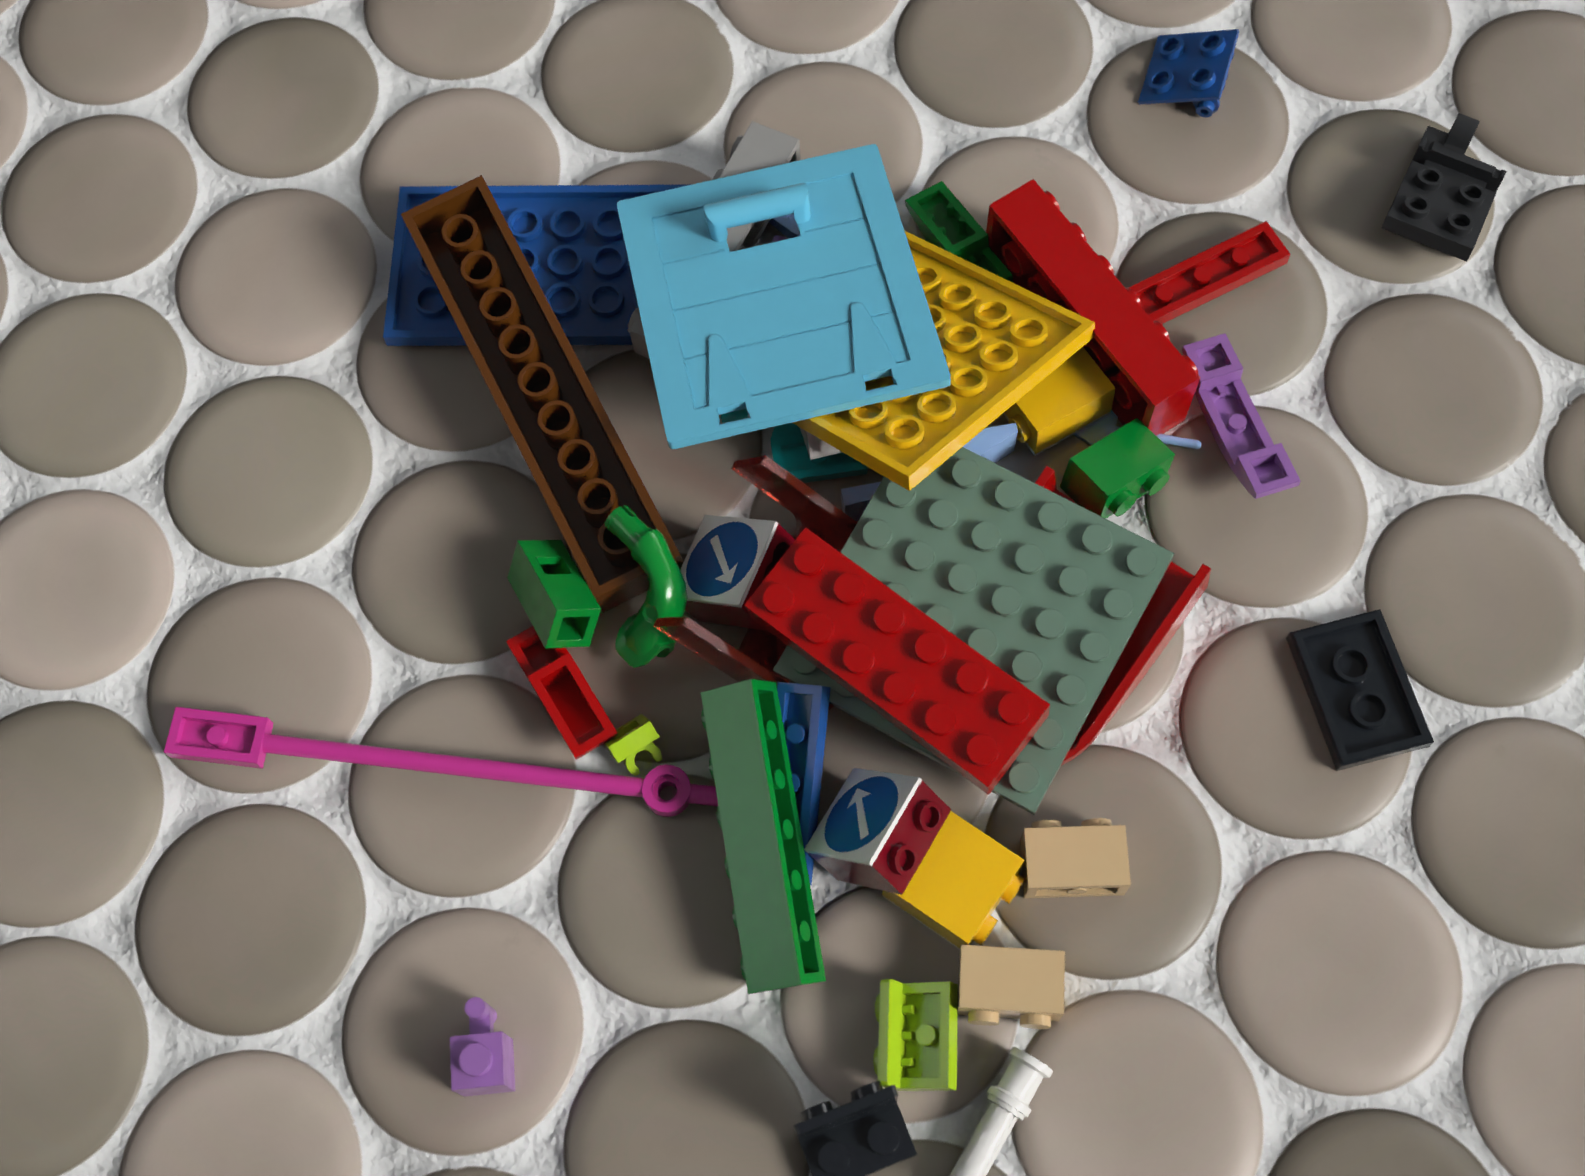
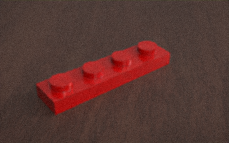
[1128,221,1291,324]

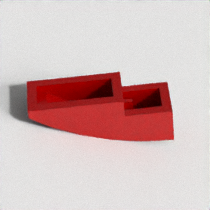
[506,626,618,760]

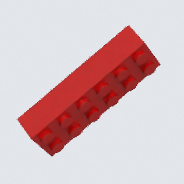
[986,179,1201,435]
[744,527,1050,795]

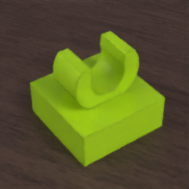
[604,714,662,776]

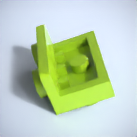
[873,979,958,1091]

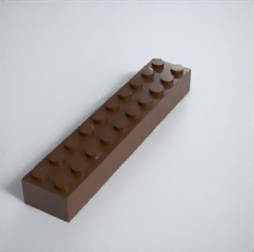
[401,175,683,613]

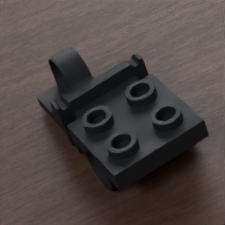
[1381,113,1507,262]

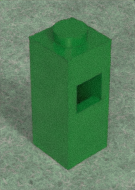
[507,540,601,649]

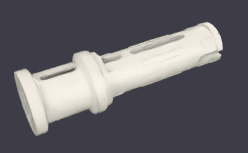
[949,1047,1053,1176]

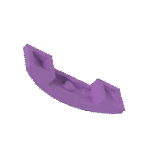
[1182,333,1301,499]

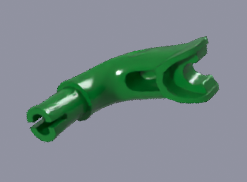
[605,505,688,668]

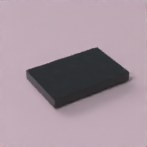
[1286,609,1434,771]

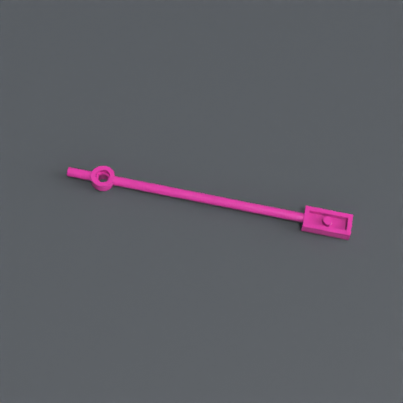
[164,707,718,817]

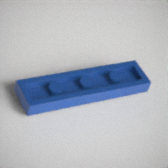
[777,682,831,886]

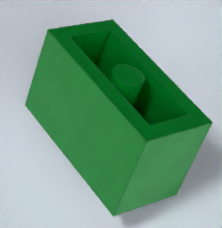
[1060,418,1175,519]

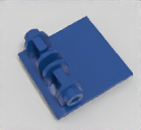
[1138,29,1239,118]

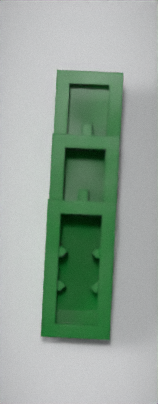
[905,181,1013,283]

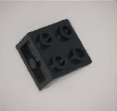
[793,1081,917,1176]

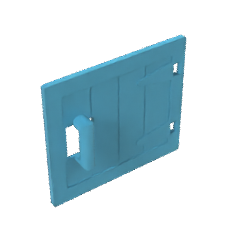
[617,144,951,449]

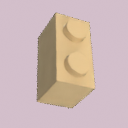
[1020,818,1131,898]
[958,945,1065,1029]

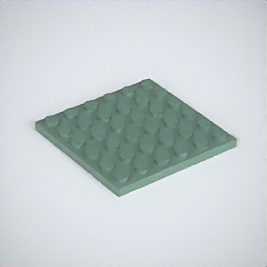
[773,447,1175,815]

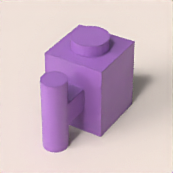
[450,997,515,1097]

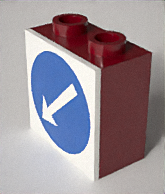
[680,515,795,631]
[804,768,951,895]

